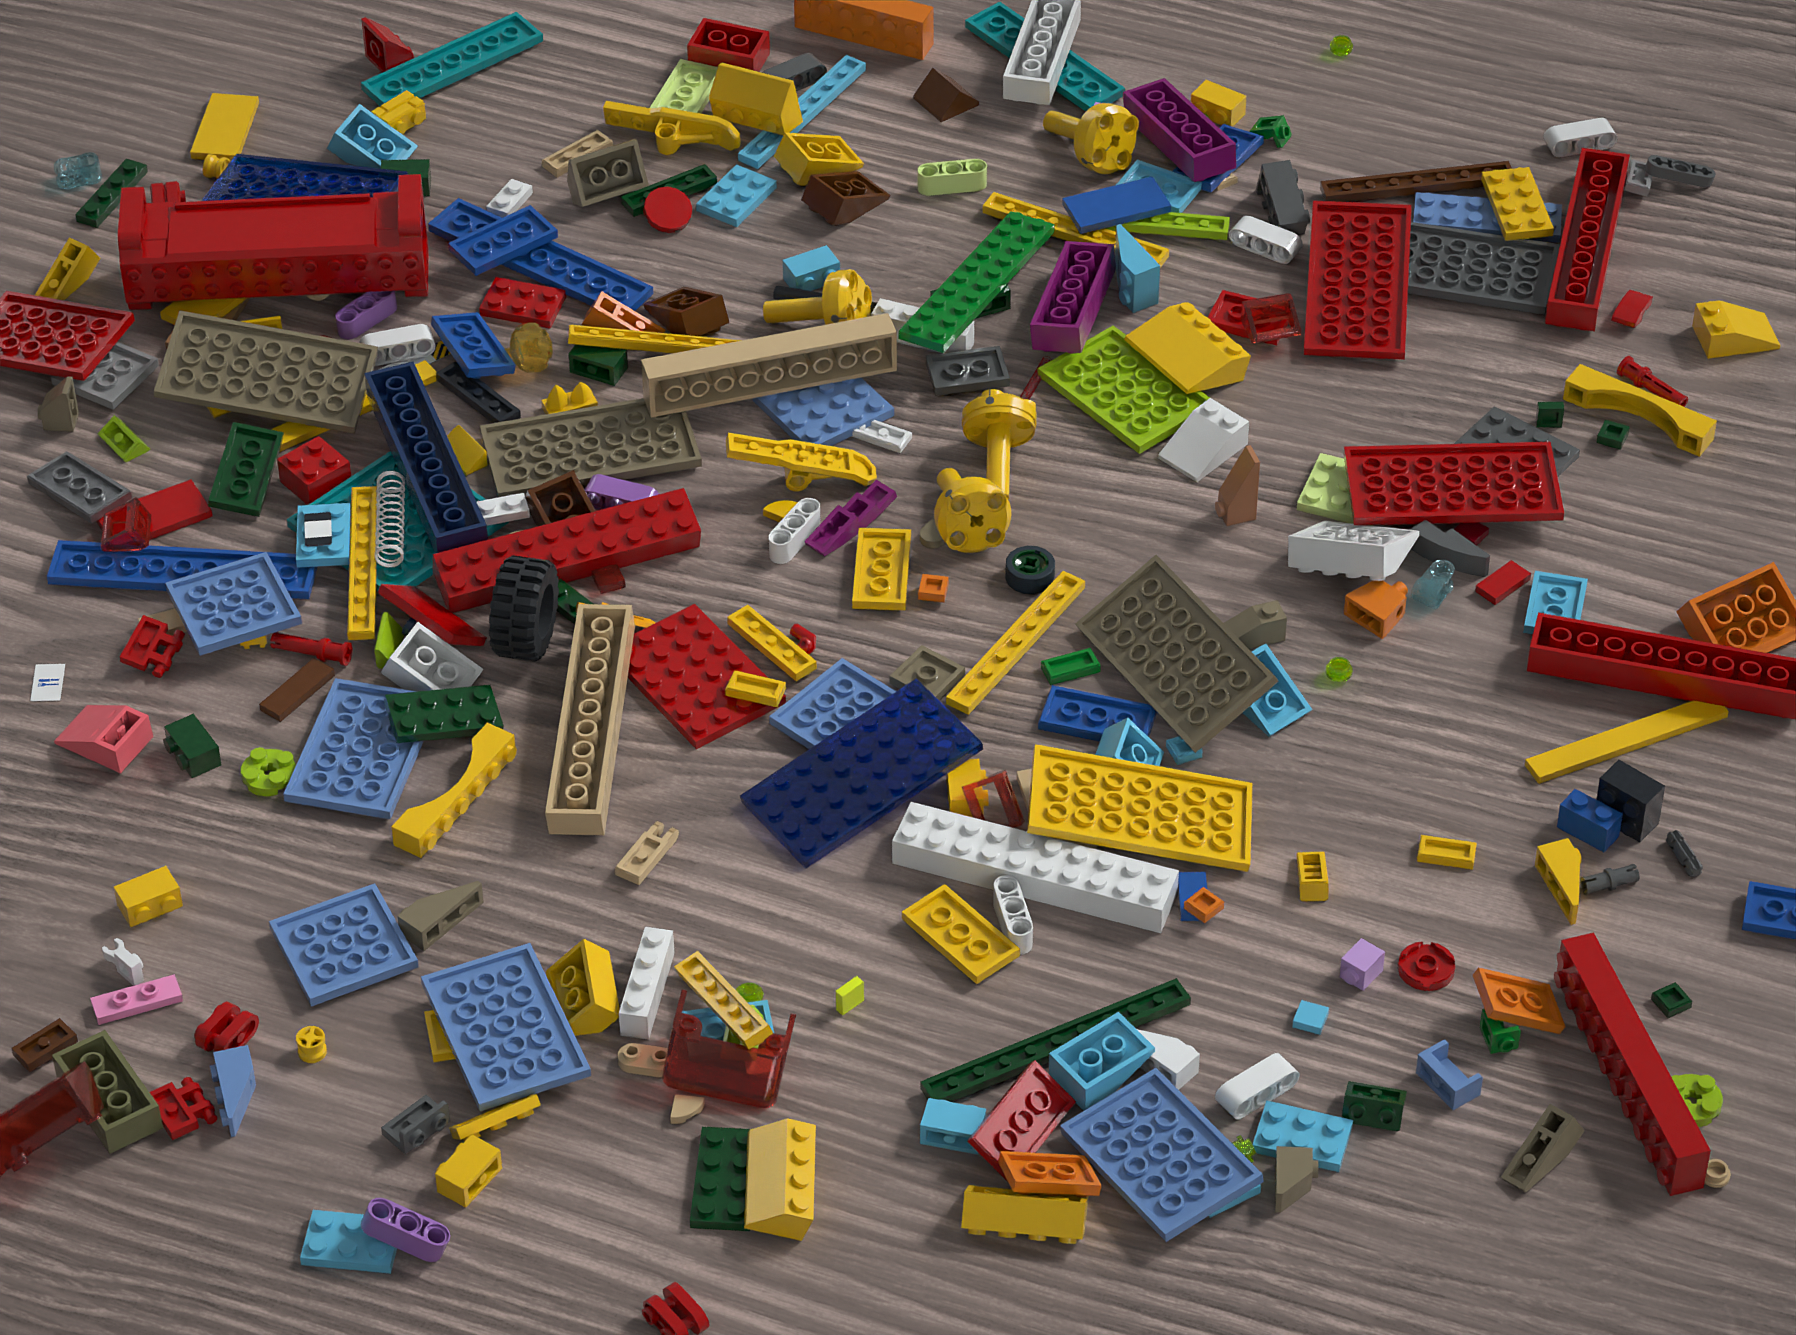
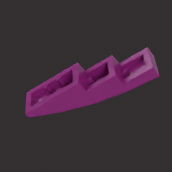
[804,479,897,557]

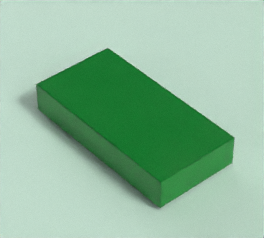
[1041,648,1101,685]

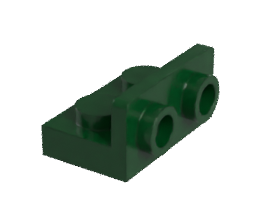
[1342,1081,1407,1131]

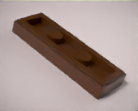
[259,658,335,722]

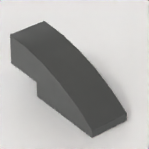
[1411,520,1490,577]

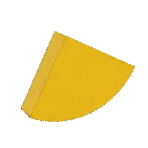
[763,500,798,522]

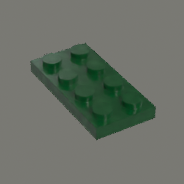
[208,422,284,517]
[384,685,504,743]
[690,1126,750,1231]

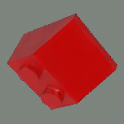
[361,17,414,73]

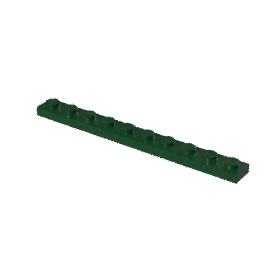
[920,978,1191,1102]

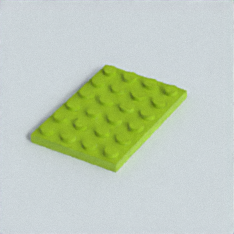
[1038,325,1210,454]

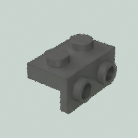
[381,1095,450,1154]

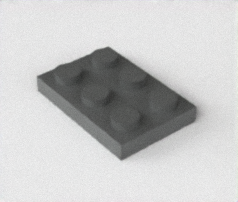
[926,346,1010,396]

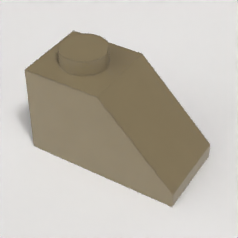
[38,377,79,432]
[1275,1146,1318,1213]

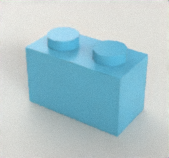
[782,245,840,291]
[920,1098,986,1155]

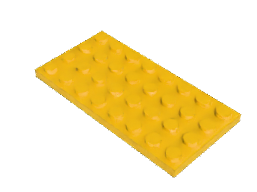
[1027,744,1252,872]

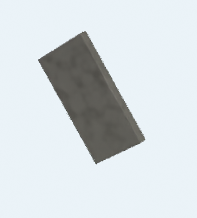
[27,451,132,524]

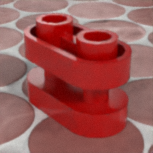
[194,1001,259,1052]
[642,1282,710,1335]

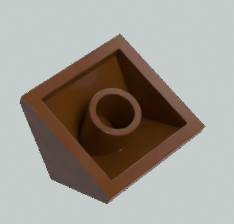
[913,68,979,122]

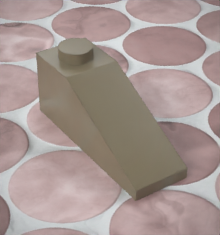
[1224,600,1287,649]
[397,881,484,951]
[1501,1104,1585,1192]

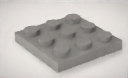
[51,342,159,410]

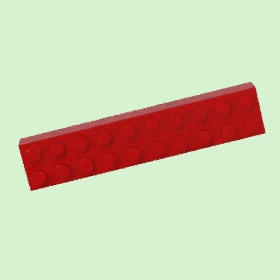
[1545,148,1630,332]
[433,488,701,613]
[1527,612,1796,720]
[1554,932,1711,1196]

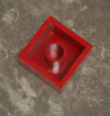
[277,436,351,505]

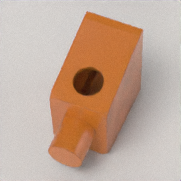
[1344,580,1408,639]

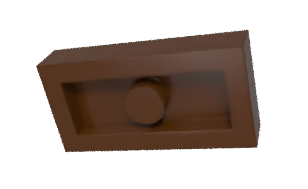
[11,1018,78,1072]

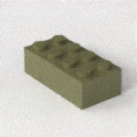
[52,1030,163,1154]

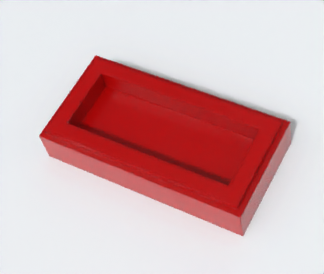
[1475,560,1531,605]

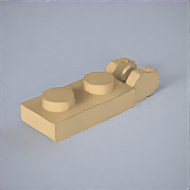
[615,821,679,885]

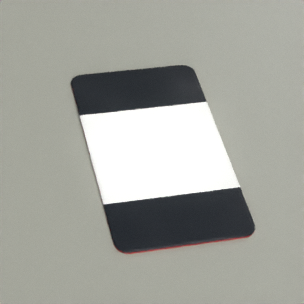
[304,512,332,546]

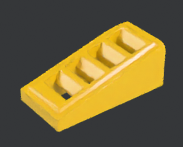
[1296,852,1329,902]

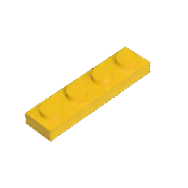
[727,605,817,681]

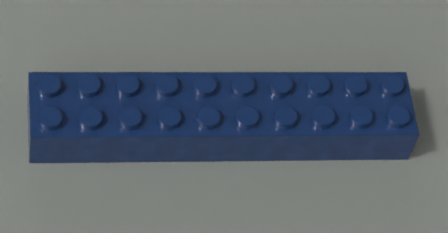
[364,361,488,554]

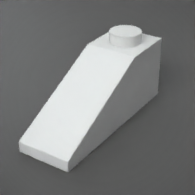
[1137,1029,1200,1090]

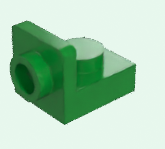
[1250,115,1292,148]
[1479,1009,1521,1054]

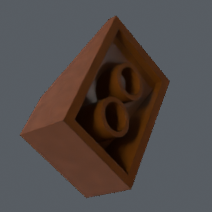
[801,171,891,226]
[643,287,730,337]
[525,470,596,526]

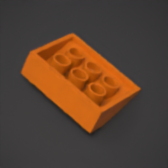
[1676,562,1796,653]

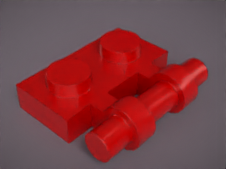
[120,615,185,678]
[150,1077,218,1140]

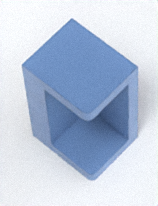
[1416,1040,1483,1110]

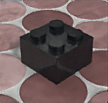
[1596,760,1665,842]

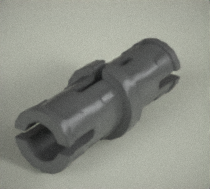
[1580,864,1640,895]

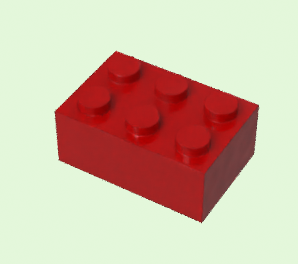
[687,18,770,72]

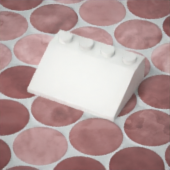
[1288,521,1419,581]

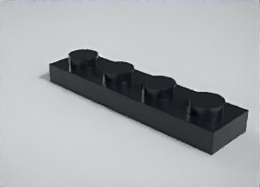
[436,361,521,423]

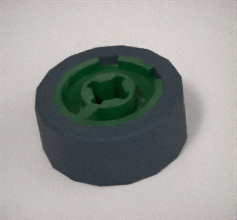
[1005,546,1055,594]

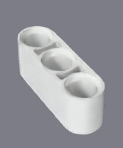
[1544,118,1617,157]
[1229,216,1303,264]
[360,324,435,366]
[769,498,820,564]
[993,875,1033,955]
[1215,1053,1300,1119]

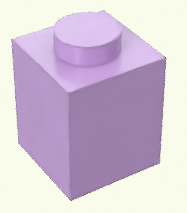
[1340,938,1385,991]

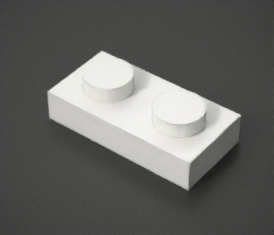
[486,179,533,218]
[477,493,530,526]

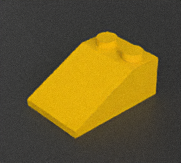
[774,133,864,186]
[1692,300,1781,359]

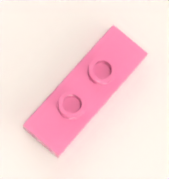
[90,974,183,1025]

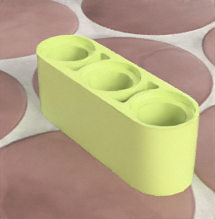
[918,159,987,196]

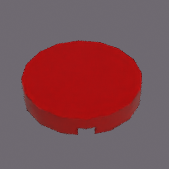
[643,187,693,233]
[1397,942,1456,991]

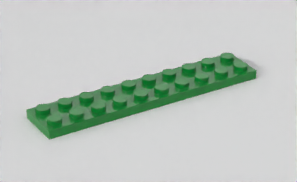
[898,211,1055,353]

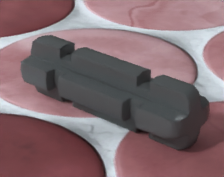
[1666,830,1703,877]

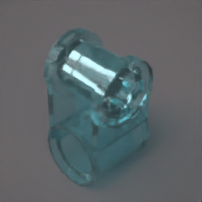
[54,152,103,190]
[1411,560,1455,609]

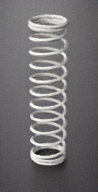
[375,471,405,567]

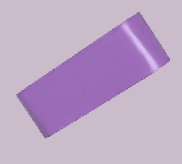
[335,291,397,340]
[584,474,659,510]
[361,1198,450,1262]

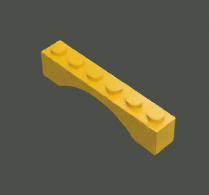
[1563,364,1717,457]
[391,723,517,858]

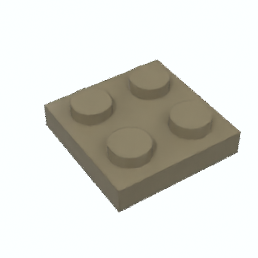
[890,645,965,706]

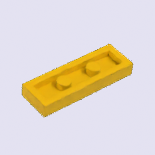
[449,1094,541,1142]

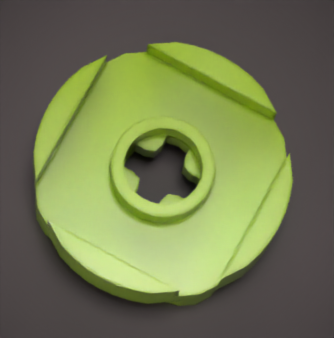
[241,747,296,796]
[1671,1074,1723,1127]

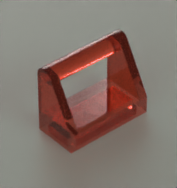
[1241,293,1301,344]
[101,497,152,552]
[961,769,1025,828]

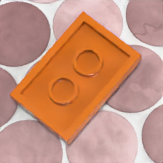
[1473,967,1566,1034]
[998,1151,1102,1198]

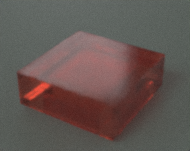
[592,564,626,594]

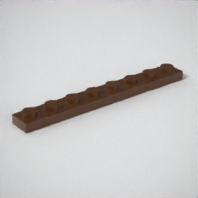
[1320,161,1512,202]

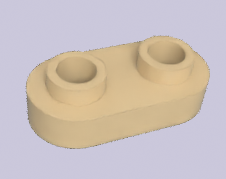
[618,1043,676,1077]

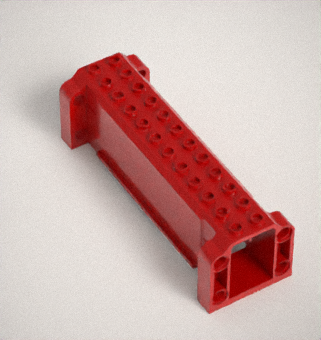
[118,174,429,310]

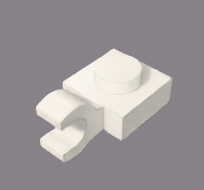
[102,938,144,986]

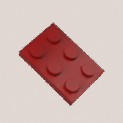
[479,277,566,329]
[1207,290,1293,346]

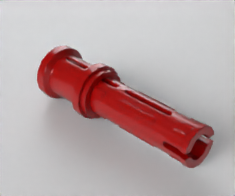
[1617,356,1688,407]
[270,632,353,666]

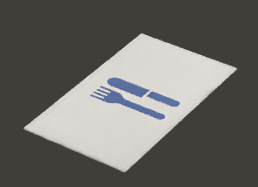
[30,664,65,701]

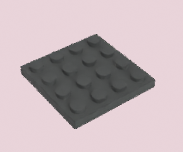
[1454,406,1580,477]

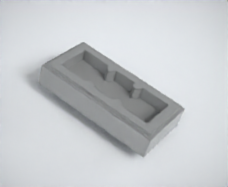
[1624,160,1653,197]

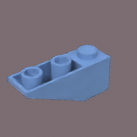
[210,1045,256,1137]

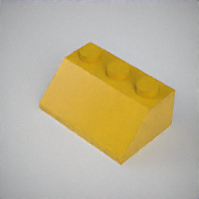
[546,939,620,1036]

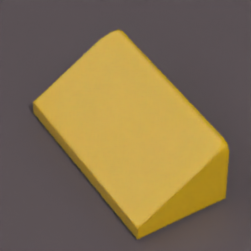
[447,425,488,476]

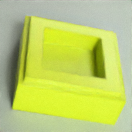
[836,976,864,1015]

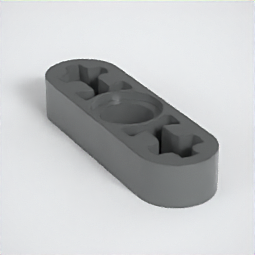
[1644,155,1716,188]

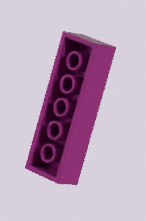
[1123,78,1237,183]
[1030,241,1116,354]

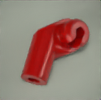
[790,623,816,655]

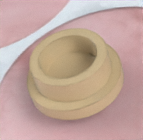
[1705,1159,1731,1188]

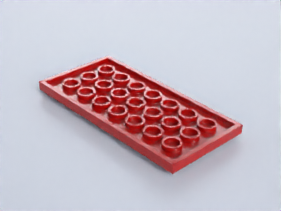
[1304,201,1412,360]
[1343,442,1564,525]

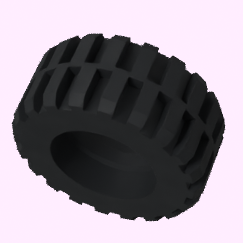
[489,555,559,662]

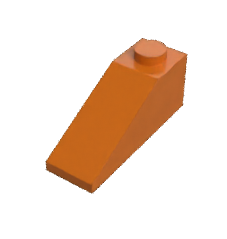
[581,291,665,333]

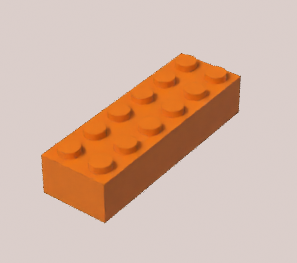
[794,0,934,60]

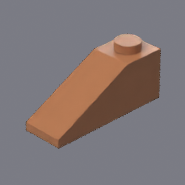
[1215,445,1260,526]

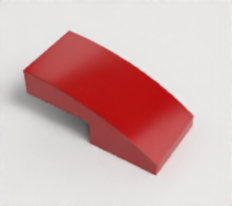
[1611,290,1653,328]

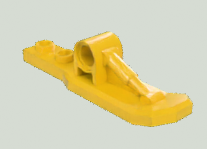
[603,101,741,155]
[726,432,877,492]

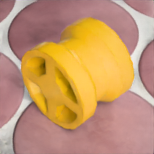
[202,154,231,182]
[296,1026,327,1063]

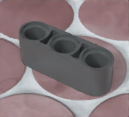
[762,53,827,91]

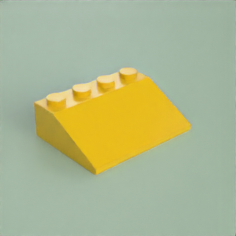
[1124,302,1251,394]

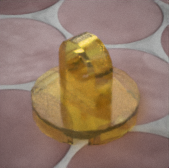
[504,323,553,373]

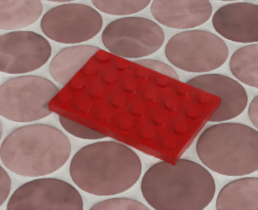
[0,291,135,381]
[628,604,786,749]

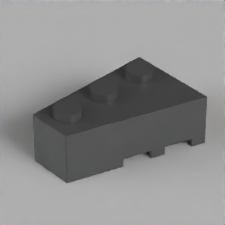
[1255,160,1310,235]

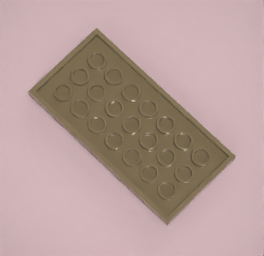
[154,311,378,434]
[480,398,702,497]
[1075,555,1279,753]

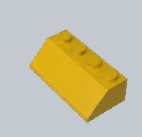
[709,63,803,135]
[744,1118,816,1241]
[961,1185,1088,1244]

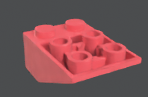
[54,705,153,773]

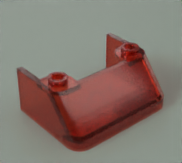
[662,990,796,1108]
[0,1061,104,1177]

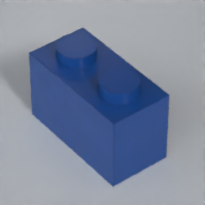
[1557,789,1623,853]

